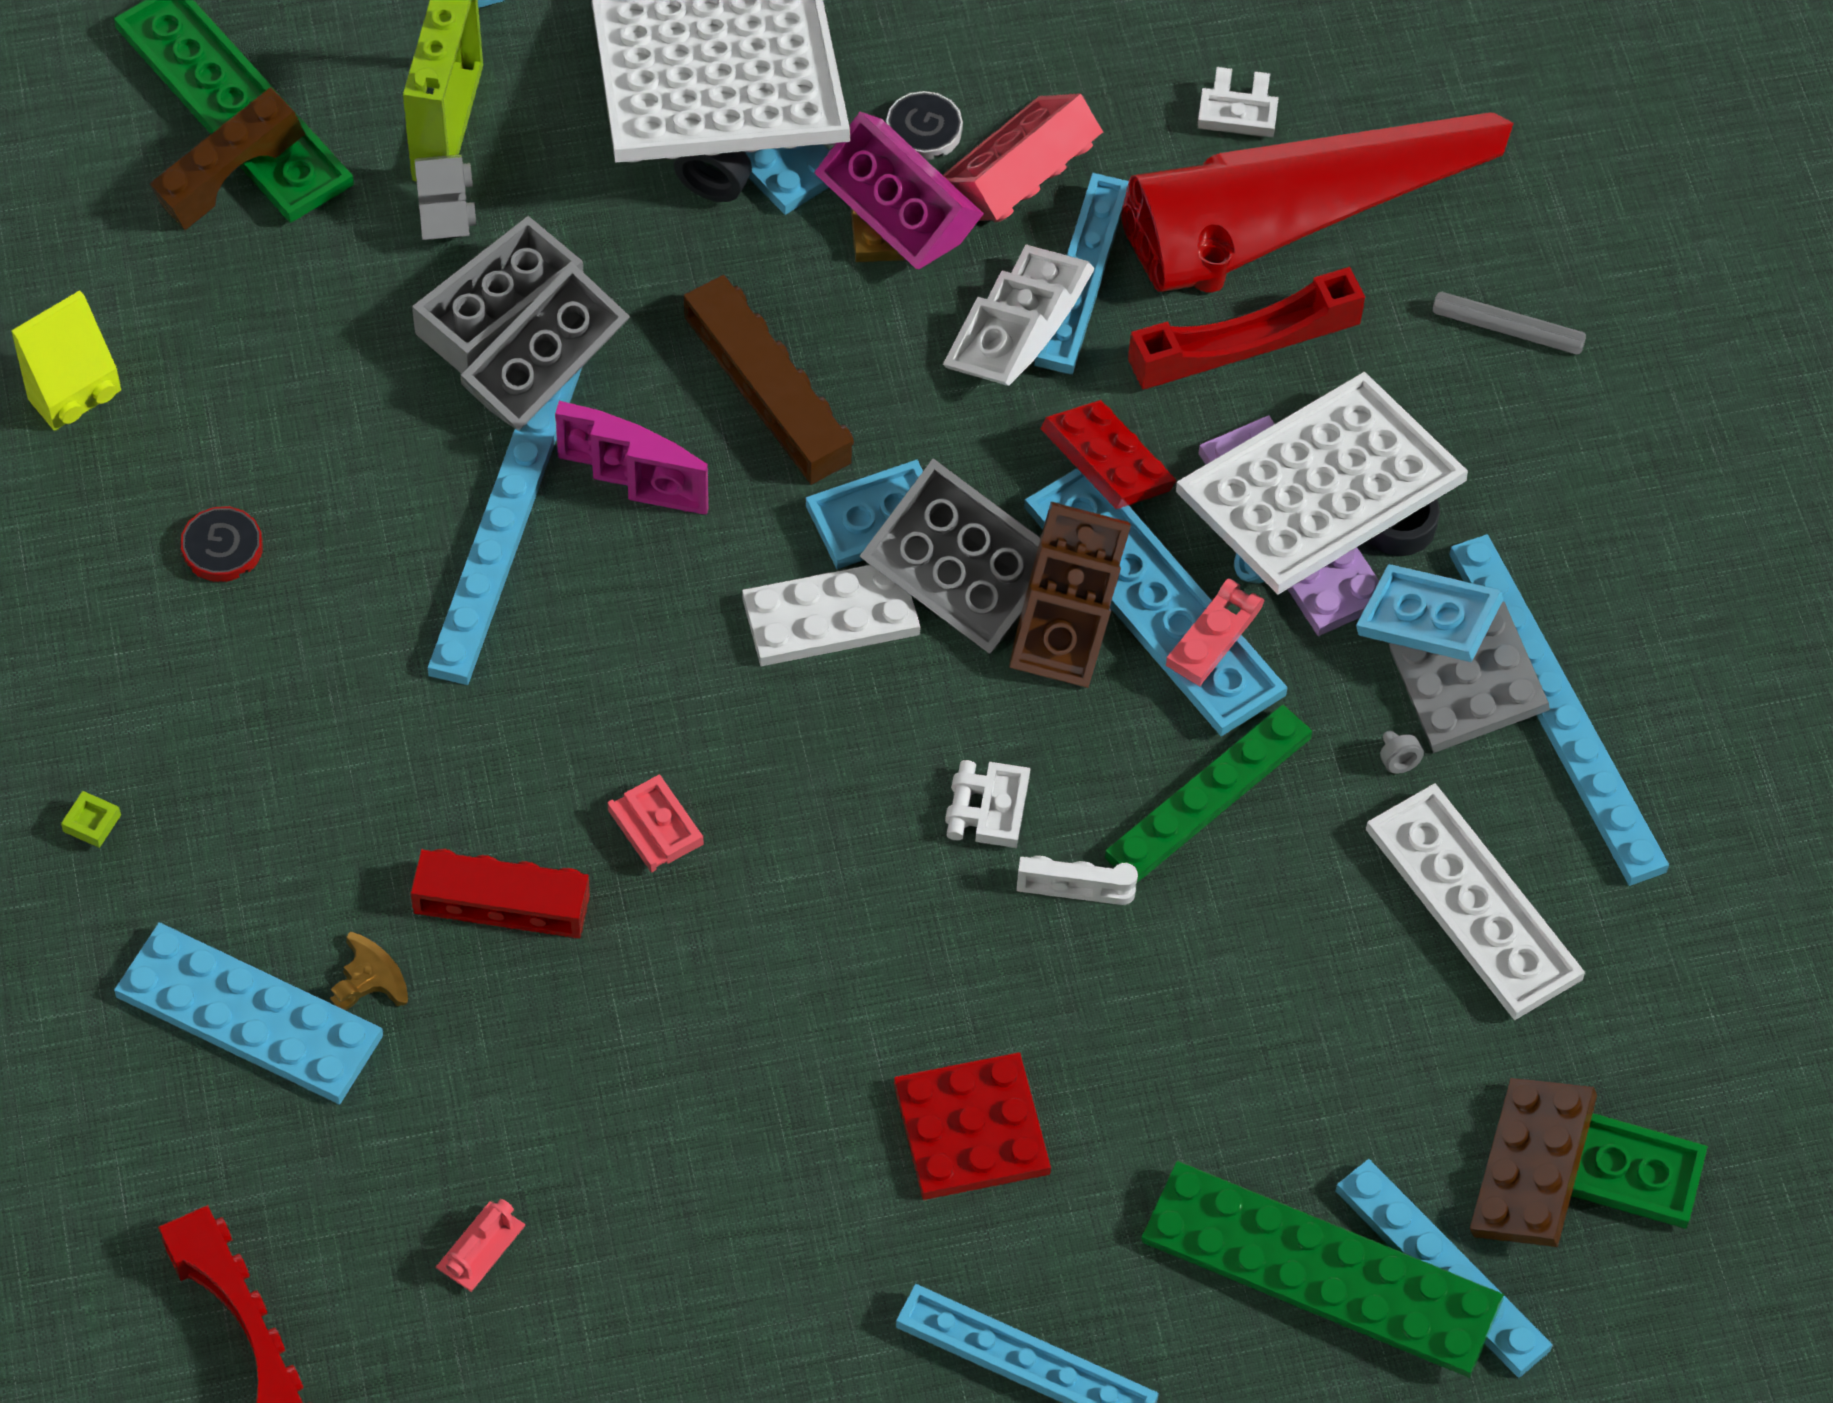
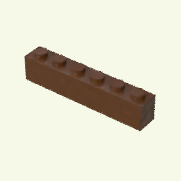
[684,274,854,485]

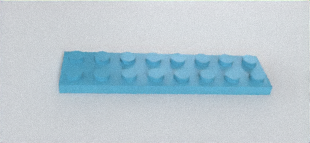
[1024,468,1288,736]

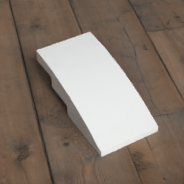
[943,245,1095,386]

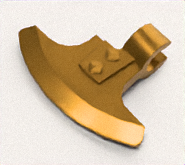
[330,932,408,1010]

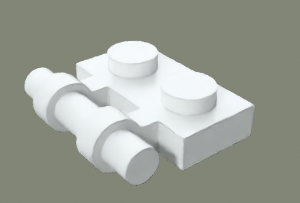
[945,760,1030,848]

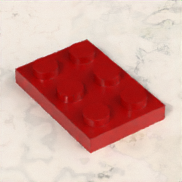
[1040,400,1176,509]

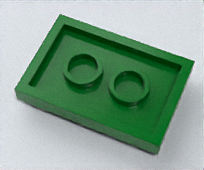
[1571,1113,1708,1229]

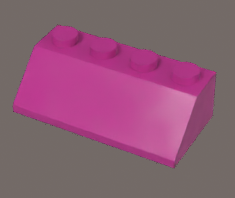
[814,112,984,269]

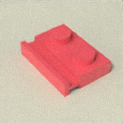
[607,774,704,873]

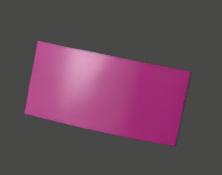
[555,400,709,515]

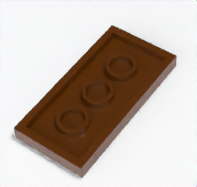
[1470,1078,1597,1247]

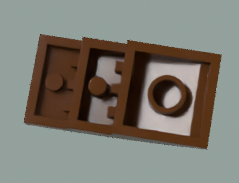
[1009,502,1131,688]

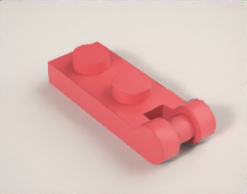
[1166,578,1264,687]

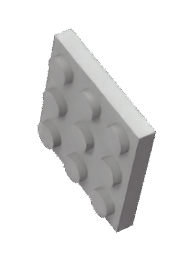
[1389,602,1550,753]

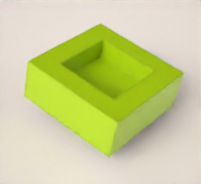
[61,791,121,848]

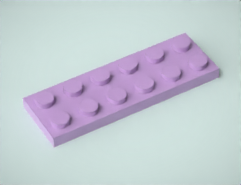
[1198,415,1379,636]

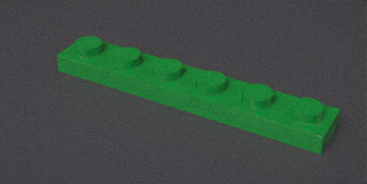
[1105,705,1312,884]

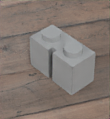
[415,155,477,240]

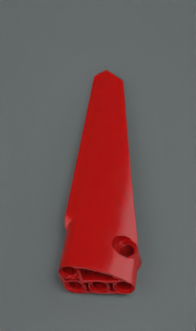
[1121,112,1514,292]

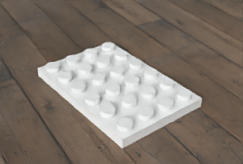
[1176,372,1468,594]

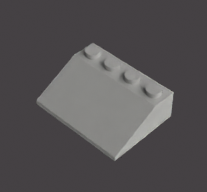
[860,459,1040,654]

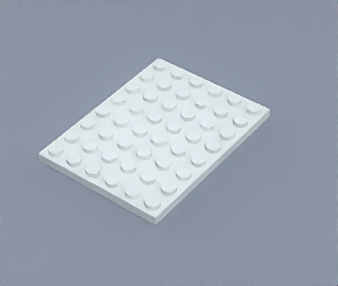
[591,0,850,163]

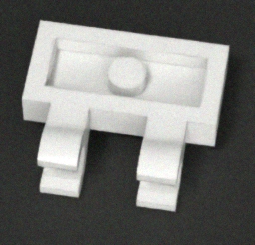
[1197,67,1279,137]

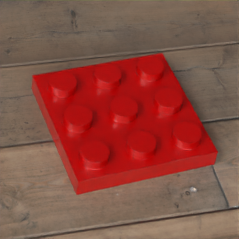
[894,1052,1051,1200]

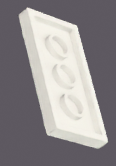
[742,565,920,666]

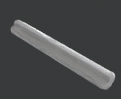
[1433,292,1586,354]

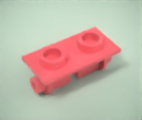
[436,1199,525,1292]

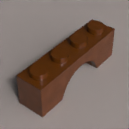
[149,87,305,230]

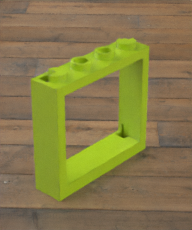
[403,0,483,181]

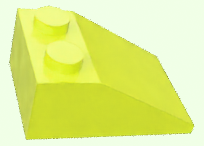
[11,290,121,431]

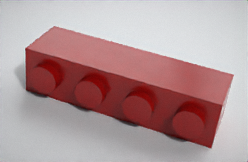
[411,849,590,939]

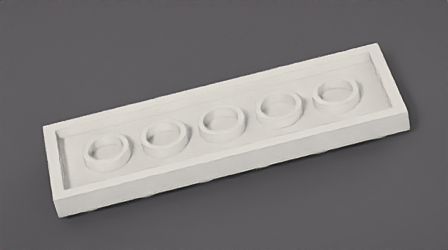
[1366,783,1585,1020]

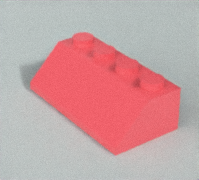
[943,94,1103,222]

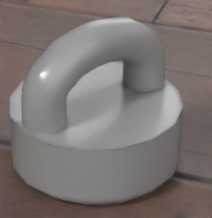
[1380,731,1424,774]

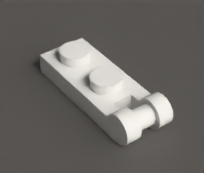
[1017,856,1138,905]

